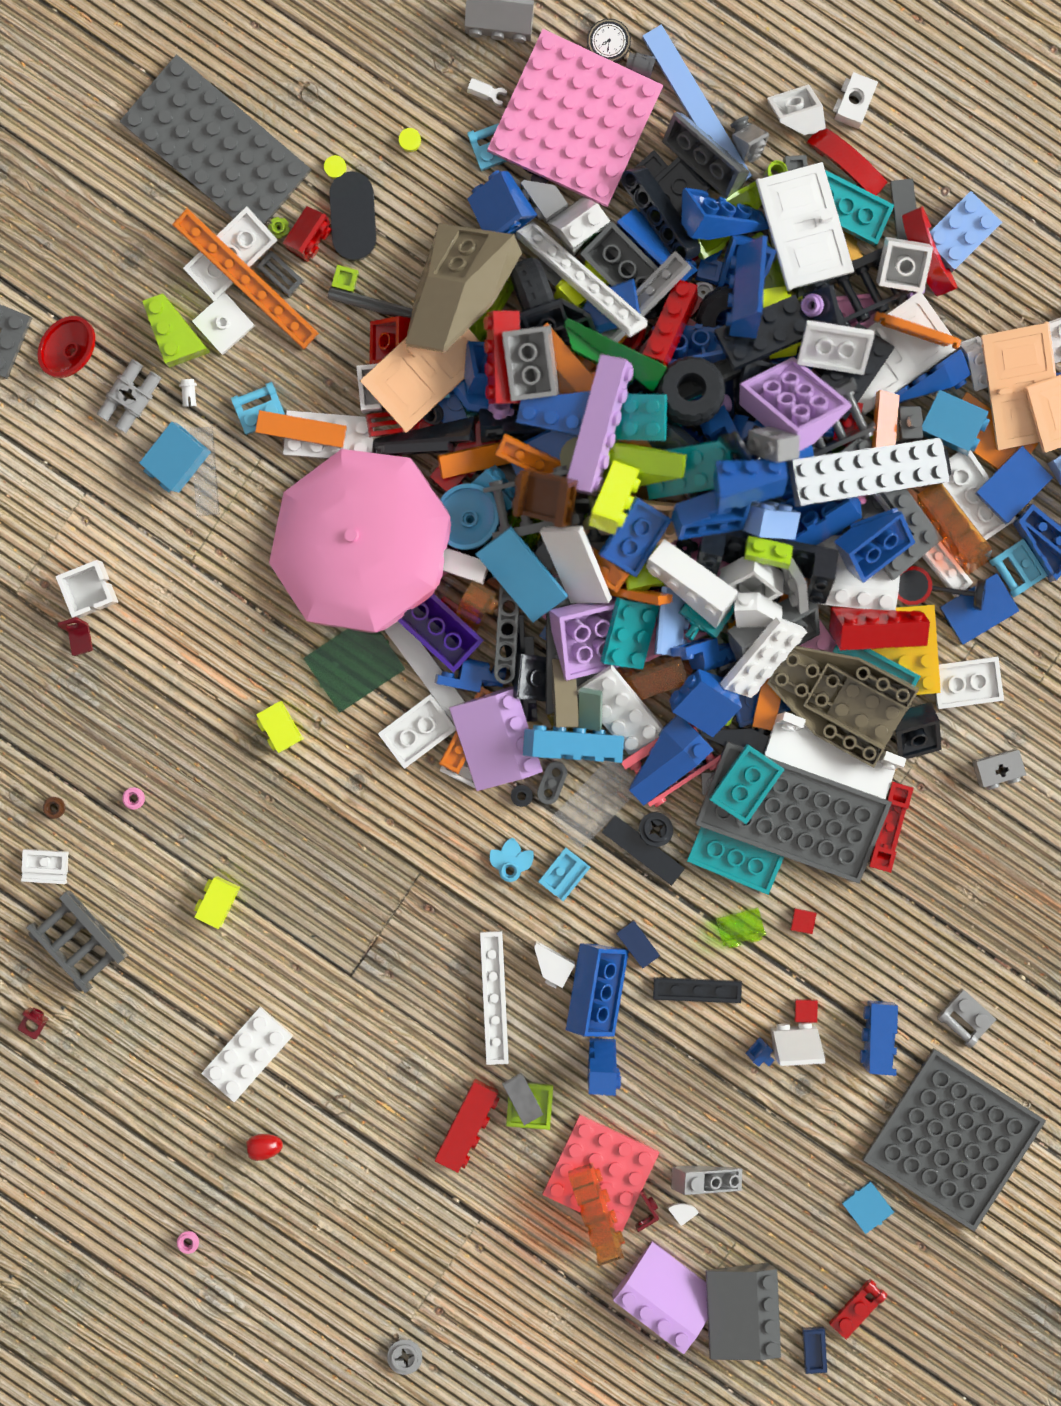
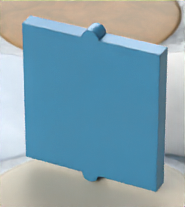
[842,1181,894,1234]

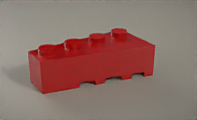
[829,607,930,650]

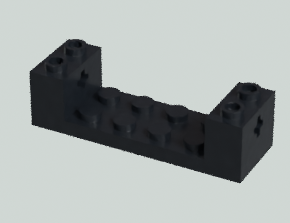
[696,530,839,604]

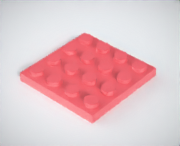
[542,1114,659,1232]

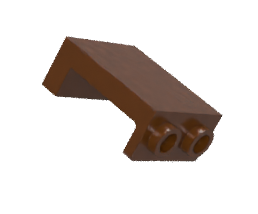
[512,469,578,528]

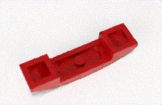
[806,128,888,196]
[902,206,958,297]
[869,782,914,873]

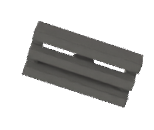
[256,251,304,298]

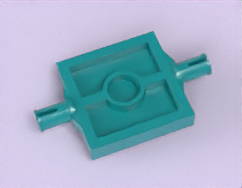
[678,601,735,641]

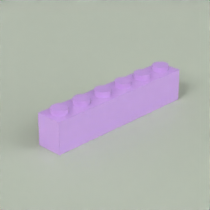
[567,354,633,497]

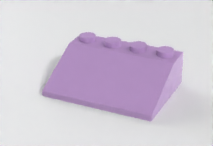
[739,357,851,451]
[549,596,647,681]
[449,686,543,791]
[612,1241,708,1354]

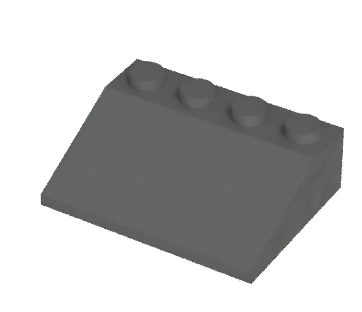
[706,1263,781,1361]

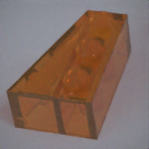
[620,657,687,700]

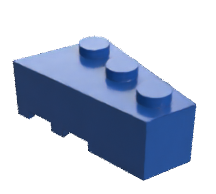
[516,391,591,436]
[713,460,788,515]
[1013,504,1061,582]
[860,1000,898,1076]
[587,1038,621,1096]

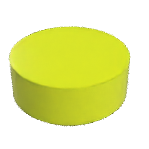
[399,128,421,152]
[324,155,347,179]

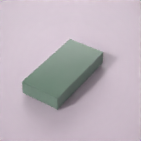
[578,687,603,731]

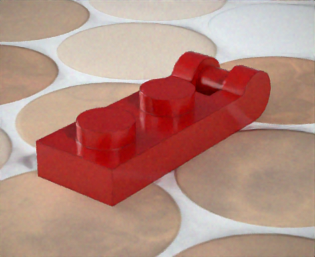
[829,1279,887,1340]

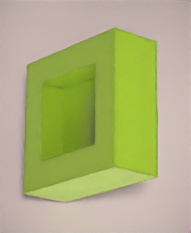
[331,265,359,293]

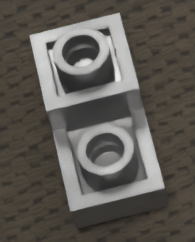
[502,1073,543,1125]

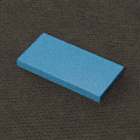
[476,527,568,622]

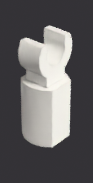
[467,78,507,107]

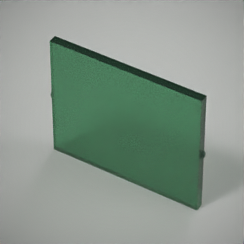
[303,629,405,713]

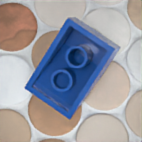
[834,511,916,583]

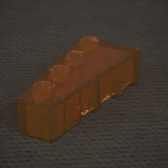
[916,483,992,575]
[456,580,499,633]
[568,1163,625,1266]

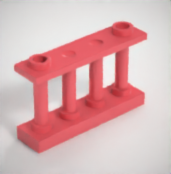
[621,722,721,807]

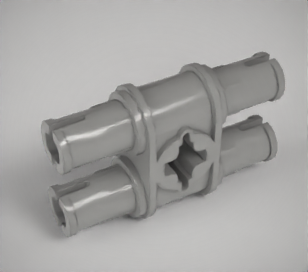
[97,359,162,433]

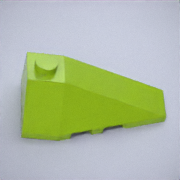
[603,441,686,486]

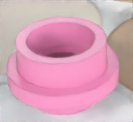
[122,787,145,809]
[177,1231,199,1254]

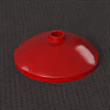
[37,316,96,378]

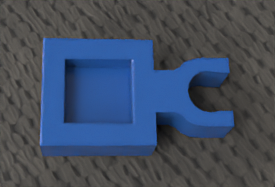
[695,250,723,285]

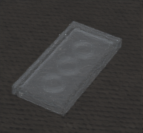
[550,761,634,850]

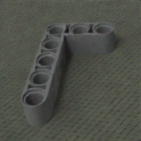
[494,577,565,684]

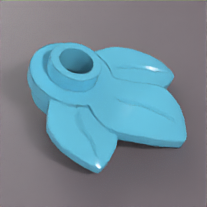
[490,838,534,882]

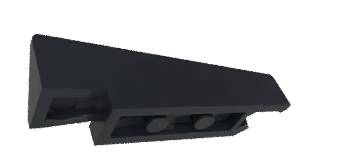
[479,409,546,443]
[373,417,476,456]
[502,615,538,722]

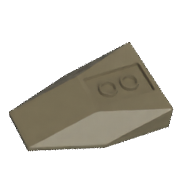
[406,223,522,353]
[767,646,919,768]

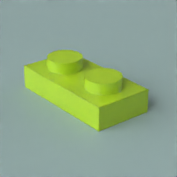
[744,536,793,569]

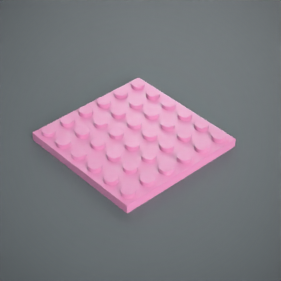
[487,29,663,208]

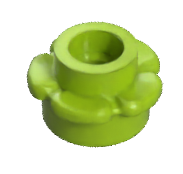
[268,217,290,239]

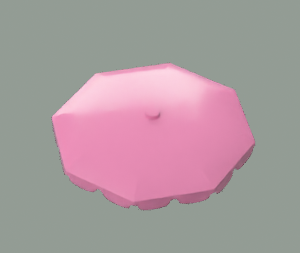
[269,449,451,633]

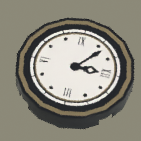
[587,19,631,63]

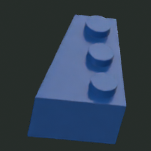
[671,491,752,540]

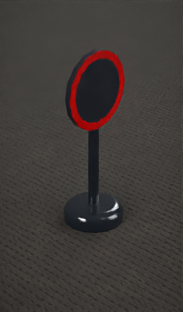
[897,566,986,611]

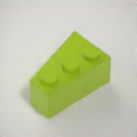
[142,293,211,367]

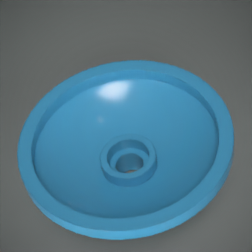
[440,483,500,550]

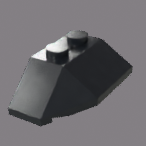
[519,298,597,346]

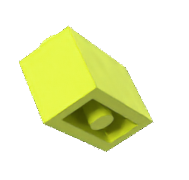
[256,701,304,753]
[194,876,240,929]

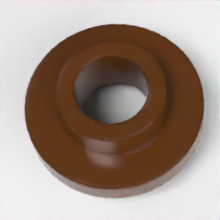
[43,797,66,819]

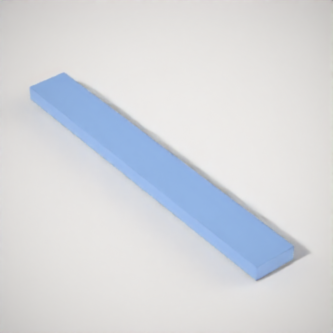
[642,24,752,181]

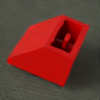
[283,206,331,262]

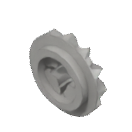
[387,1339,422,1375]

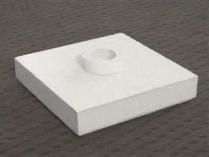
[192,292,255,355]

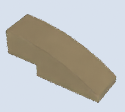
[552,659,579,727]

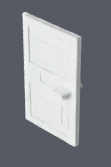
[756,162,854,291]
[859,292,956,415]

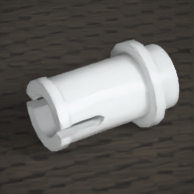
[179,379,197,407]

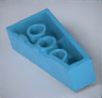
[523,725,624,763]

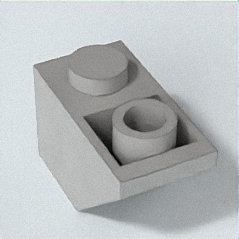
[521,180,568,223]

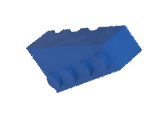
[787,497,862,545]

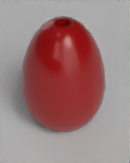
[246,1134,283,1161]

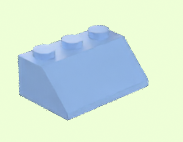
[654,586,689,656]

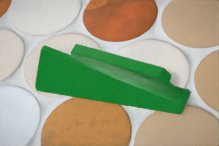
[563,318,667,392]

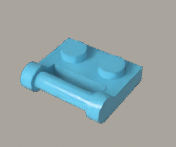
[467,123,508,171]
[231,382,285,435]
[989,539,1048,598]

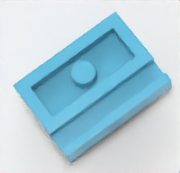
[538,847,591,902]

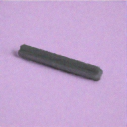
[328,287,412,318]

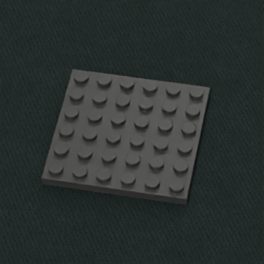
[862,1048,1046,1232]

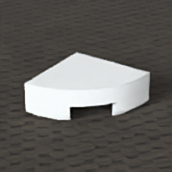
[668,1203,699,1226]

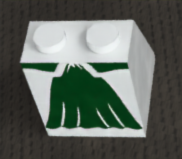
[547,197,610,257]

